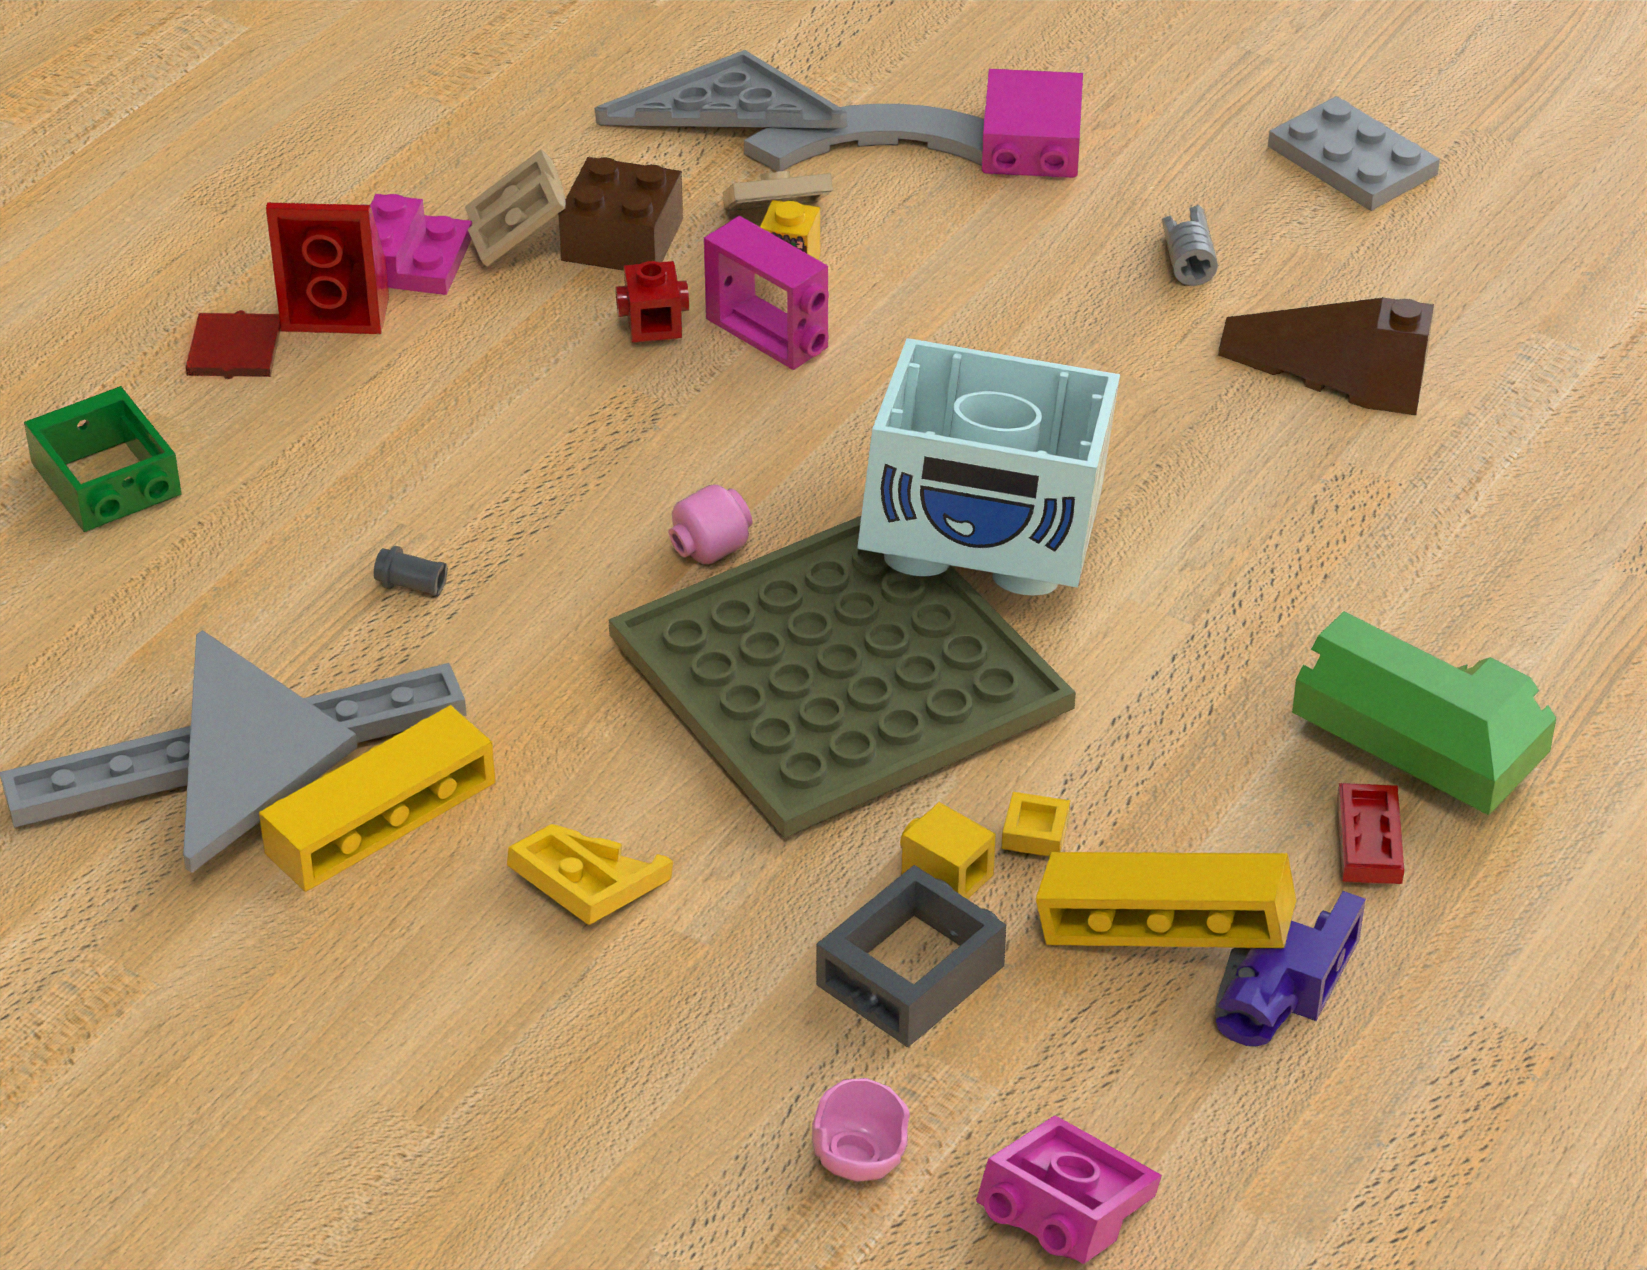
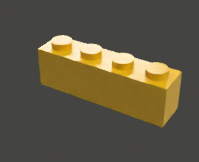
[259,705,496,892]
[1035,852,1296,948]

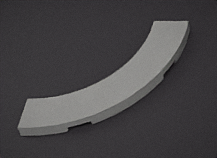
[744,104,984,171]

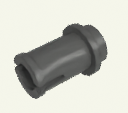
[373,546,448,597]

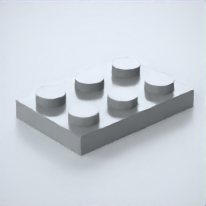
[1268,96,1440,211]

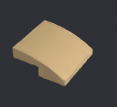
[465,149,566,266]

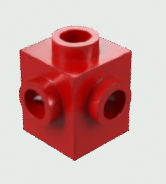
[615,261,689,343]

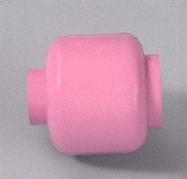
[668,484,752,564]

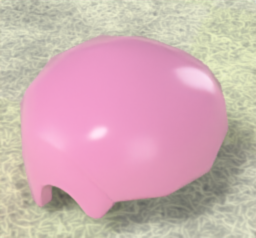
[812,1078,910,1182]

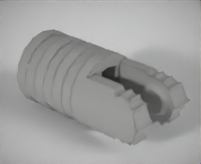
[1162,205,1218,286]

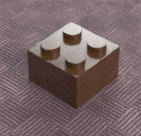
[558,157,683,271]

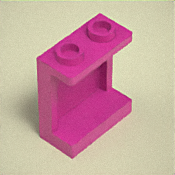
[982,69,1083,178]

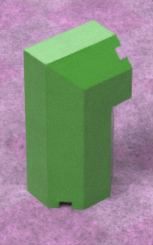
[1292,611,1556,815]

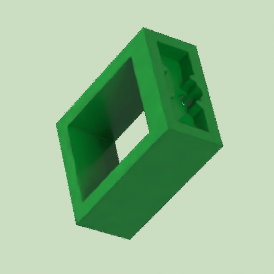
[24,386,182,532]

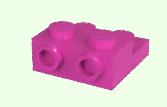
[361,194,472,295]
[976,1115,1162,1264]

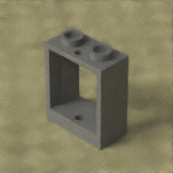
[816,865,1006,1047]

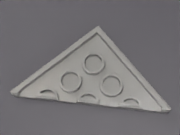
[594,50,847,128]
[183,630,357,873]

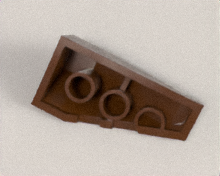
[1218,297,1434,415]

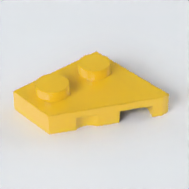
[507,824,673,925]

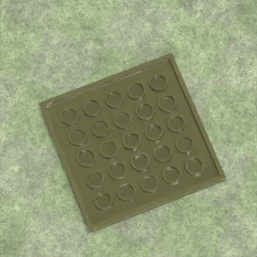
[609,516,1076,838]

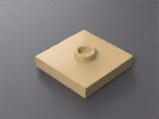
[723,171,833,211]

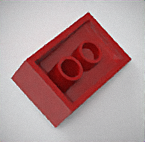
[266,202,389,334]

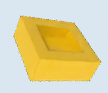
[1001,791,1071,856]

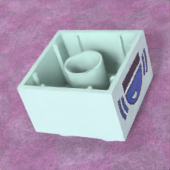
[857,338,1120,596]

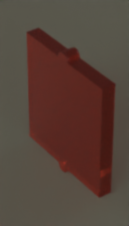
[185,310,281,379]

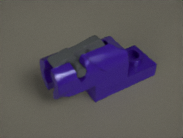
[1215,891,1366,1047]

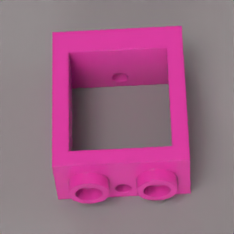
[704,216,829,370]

